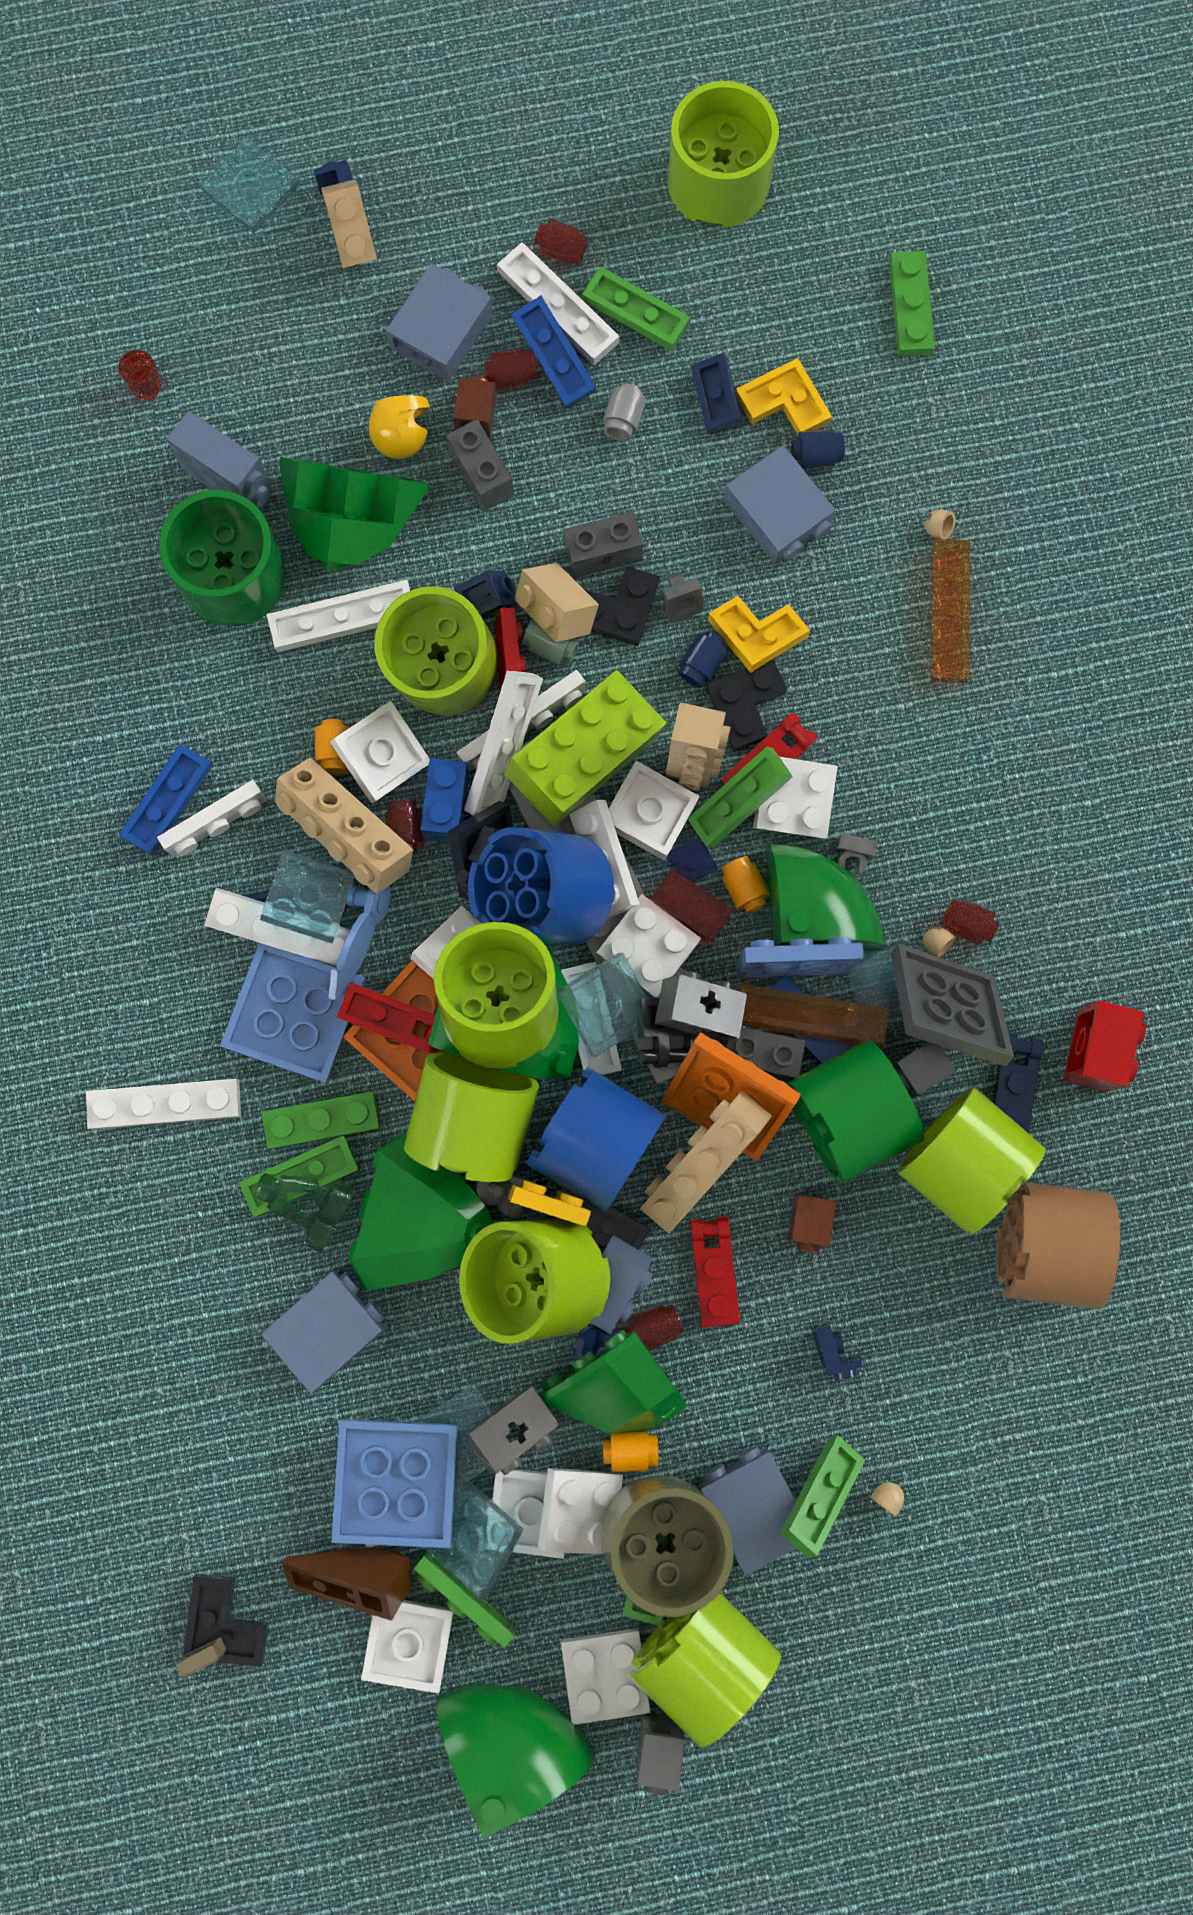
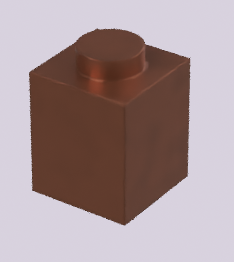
[453,377,497,438]
[788,1195,836,1253]

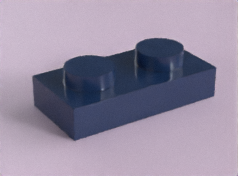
[691,353,743,435]

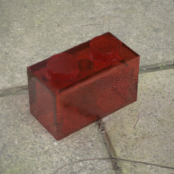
[650,868,733,948]

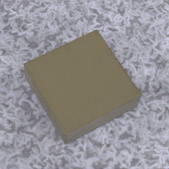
[176,1636,226,1678]

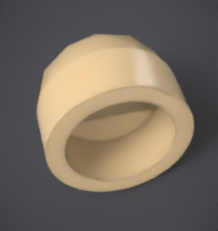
[924,509,955,540]
[922,927,956,958]
[870,1482,904,1517]

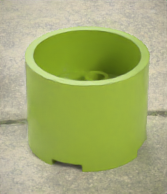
[668,81,779,228]
[374,586,499,716]
[434,922,558,1069]
[404,1052,539,1182]
[897,1086,1046,1234]
[459,1218,610,1344]
[628,1592,781,1748]

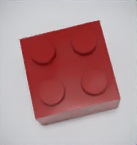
[1063,1000,1146,1092]

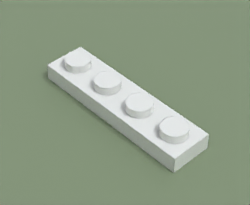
[497,242,619,365]
[267,580,410,652]
[457,670,586,772]
[464,671,543,816]
[204,888,350,966]
[86,1079,241,1130]

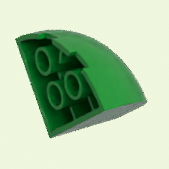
[766,844,886,952]
[436,1683,595,1839]

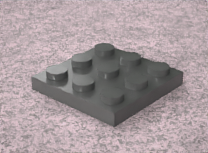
[891,944,1014,1067]

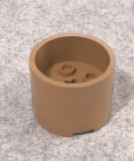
[996,1182,1120,1310]

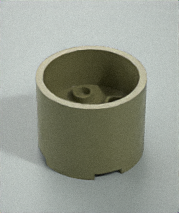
[601,1476,734,1617]

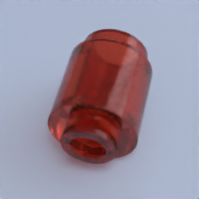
[535,218,589,265]
[484,348,537,390]
[118,350,162,400]
[384,800,425,855]
[941,898,999,946]
[624,1304,683,1351]

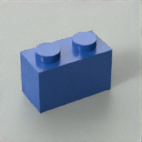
[421,758,470,843]

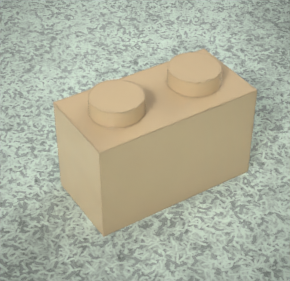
[321,180,377,268]
[515,563,599,642]

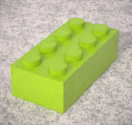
[504,670,667,827]

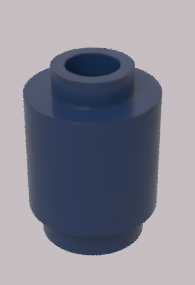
[791,429,845,468]
[677,631,728,688]

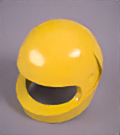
[369,395,430,459]

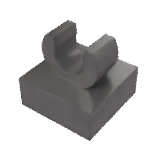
[663,572,704,623]
[835,833,878,874]

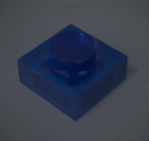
[668,837,718,886]

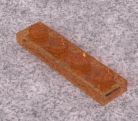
[930,539,970,683]
[739,984,889,1049]

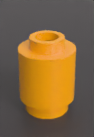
[314,719,350,775]
[722,856,770,914]
[603,1431,658,1472]

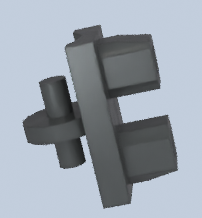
[475,1172,539,1219]

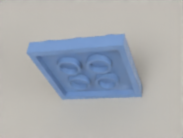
[736,937,863,979]
[220,943,366,1084]
[331,1419,458,1548]

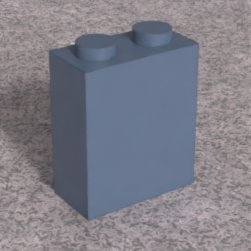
[386,263,493,382]
[167,410,272,508]
[723,445,836,564]
[261,1271,386,1394]
[699,1446,796,1576]

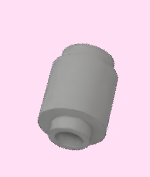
[603,384,646,441]

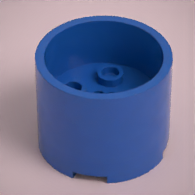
[468,827,614,946]
[527,1067,666,1214]

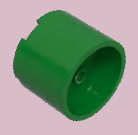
[159,490,285,625]
[788,1039,925,1184]

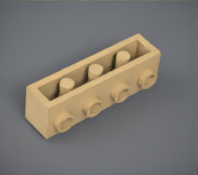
[665,702,730,791]
[275,757,414,894]
[640,1090,772,1234]

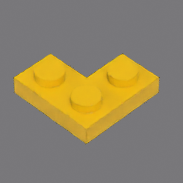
[736,358,832,435]
[708,596,810,673]
[508,1180,591,1226]

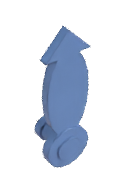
[328,885,391,1000]

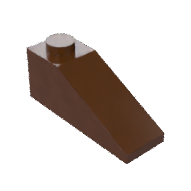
[282,1547,414,1621]

